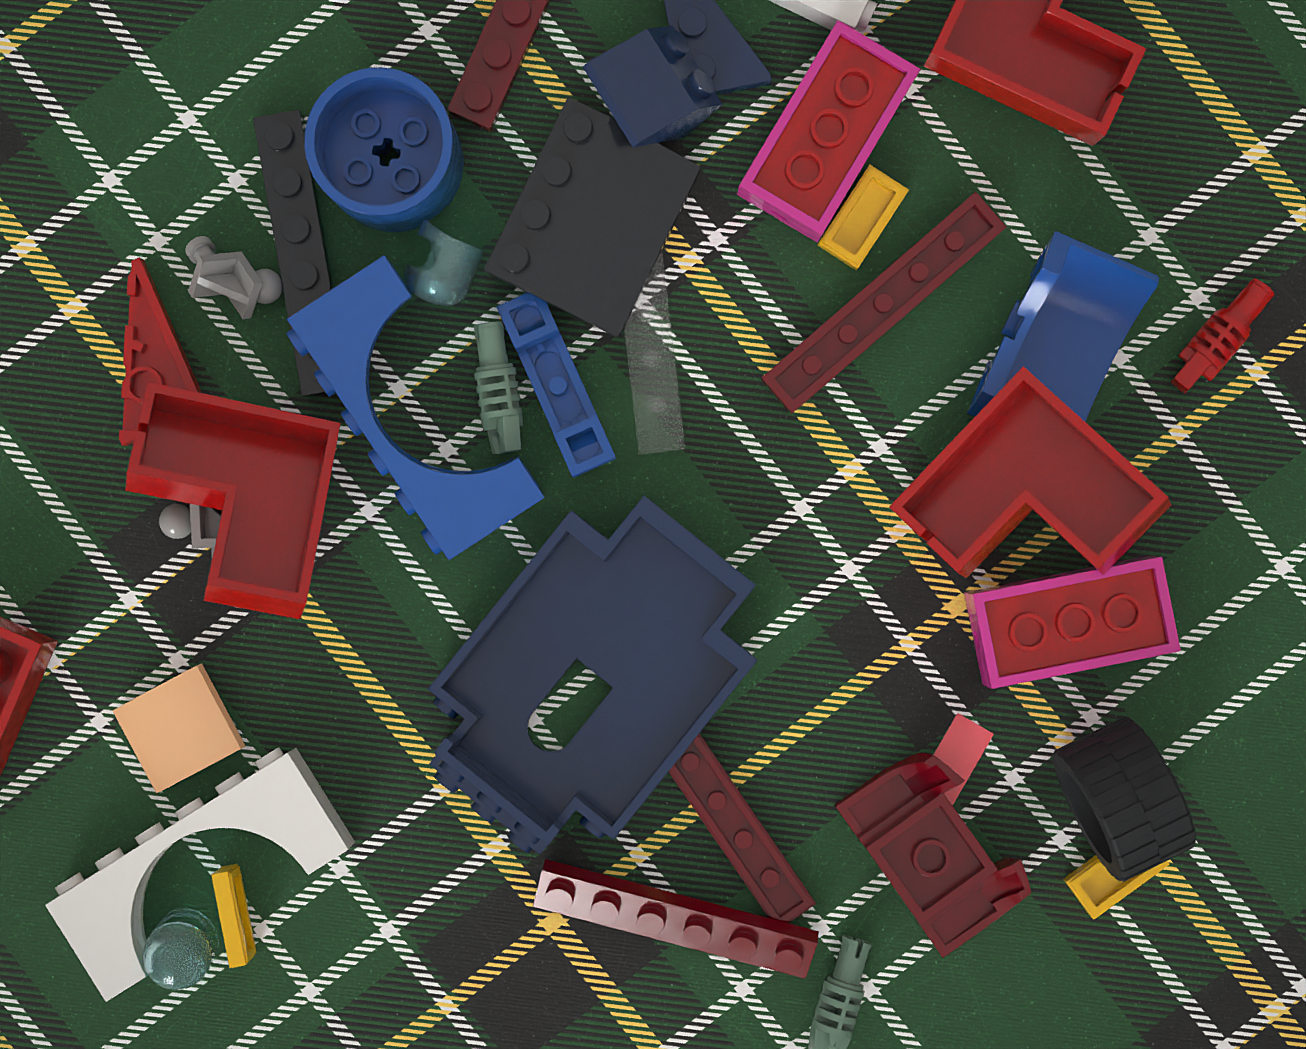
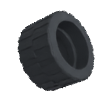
[1053,717,1196,882]

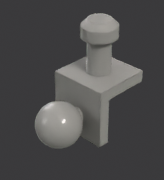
[185,236,283,319]
[159,504,221,557]

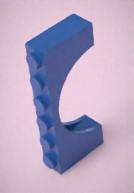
[287,255,545,560]

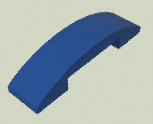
[497,293,616,478]

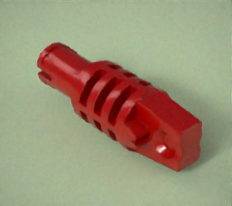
[1171,278,1275,394]

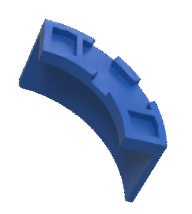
[967,231,1159,421]

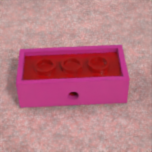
[737,20,920,243]
[964,556,1181,689]

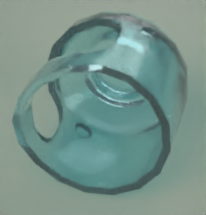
[404,219,484,306]
[142,908,219,990]

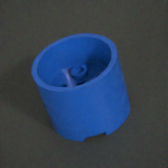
[304,67,464,232]

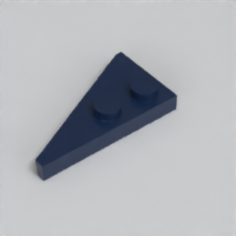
[663,0,772,95]

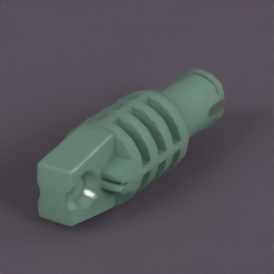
[474,321,523,454]
[808,935,872,1049]

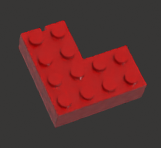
[924,0,1147,146]
[889,366,1172,578]
[125,382,341,619]

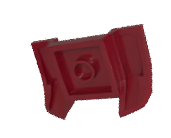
[834,753,1032,958]

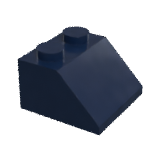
[583,26,723,148]

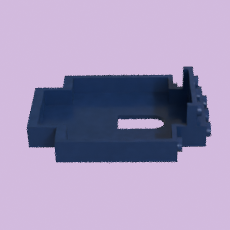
[428,496,757,854]

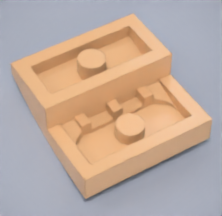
[113,663,246,794]

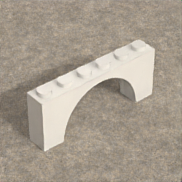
[45,747,355,1002]

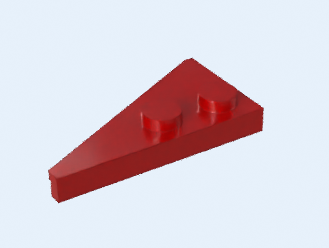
[119,257,202,446]

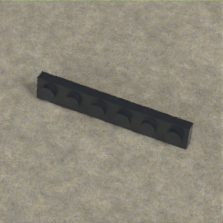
[253,110,333,397]

